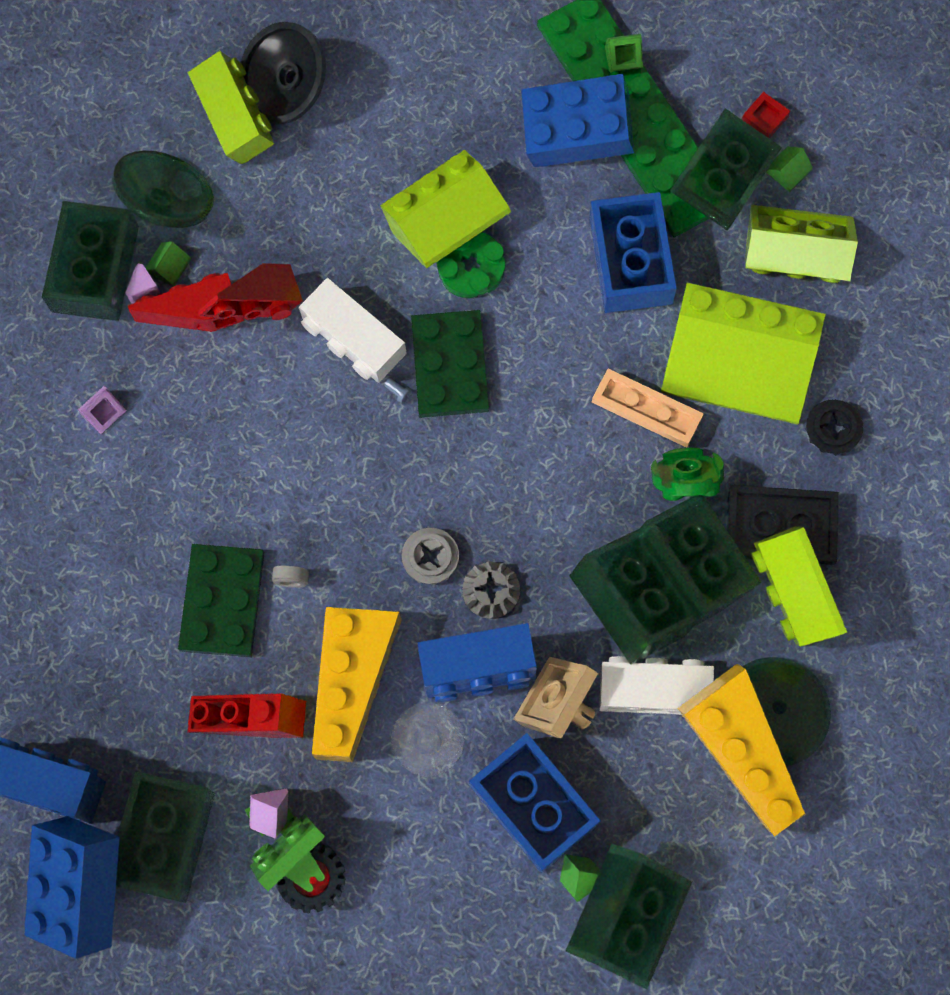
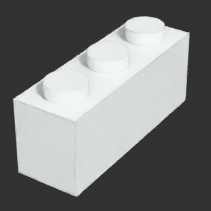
[299,278,407,383]
[599,656,714,715]

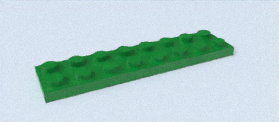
[537,0,734,238]

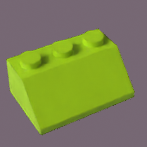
[380,150,511,269]
[745,205,858,283]
[752,527,847,647]

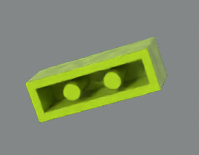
[188,51,275,164]

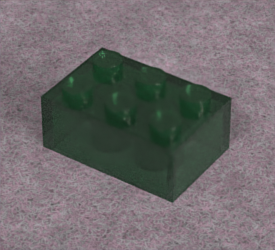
[42,201,139,321]
[569,528,702,665]
[116,771,215,904]
[565,844,692,990]

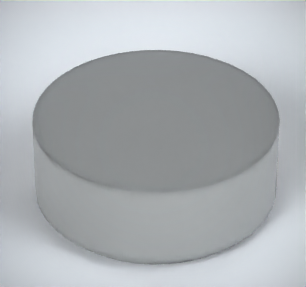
[272,566,309,588]

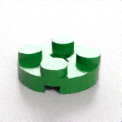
[436,232,505,299]
[651,447,724,501]

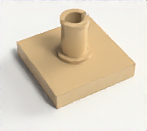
[513,656,598,739]

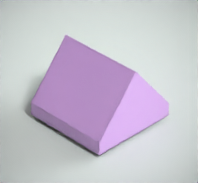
[126,263,161,304]
[78,386,127,434]
[249,788,288,839]

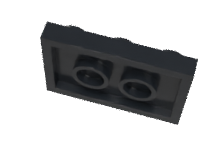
[726,485,839,565]

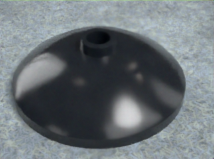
[240,22,326,124]

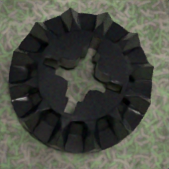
[805,399,863,456]

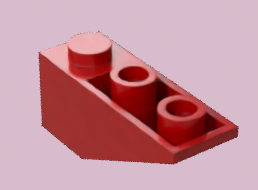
[198,263,303,320]
[127,273,244,332]
[187,693,306,738]

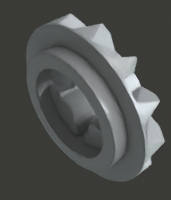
[402,528,459,585]
[462,561,520,619]

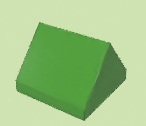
[605,34,643,72]
[764,146,813,192]
[146,242,191,287]
[560,854,608,902]

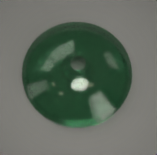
[112,150,214,228]
[743,657,831,767]

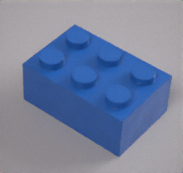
[521,74,634,167]
[589,192,677,313]
[417,623,537,702]
[469,733,600,874]
[0,737,106,824]
[24,816,120,959]

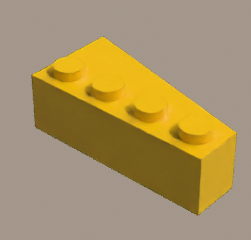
[312,607,402,762]
[677,664,805,836]

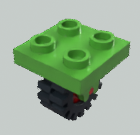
[250,814,346,913]

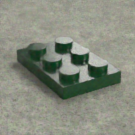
[411,310,489,418]
[178,544,265,658]

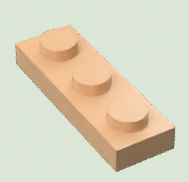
[592,369,704,448]

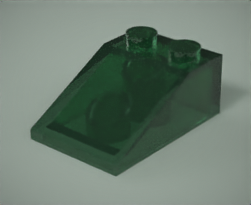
[670,108,782,230]

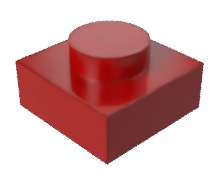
[741,91,790,141]

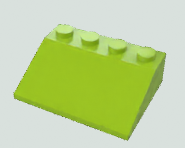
[660,283,826,425]

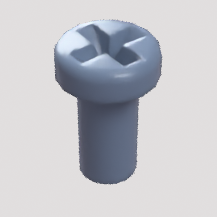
[384,378,412,404]

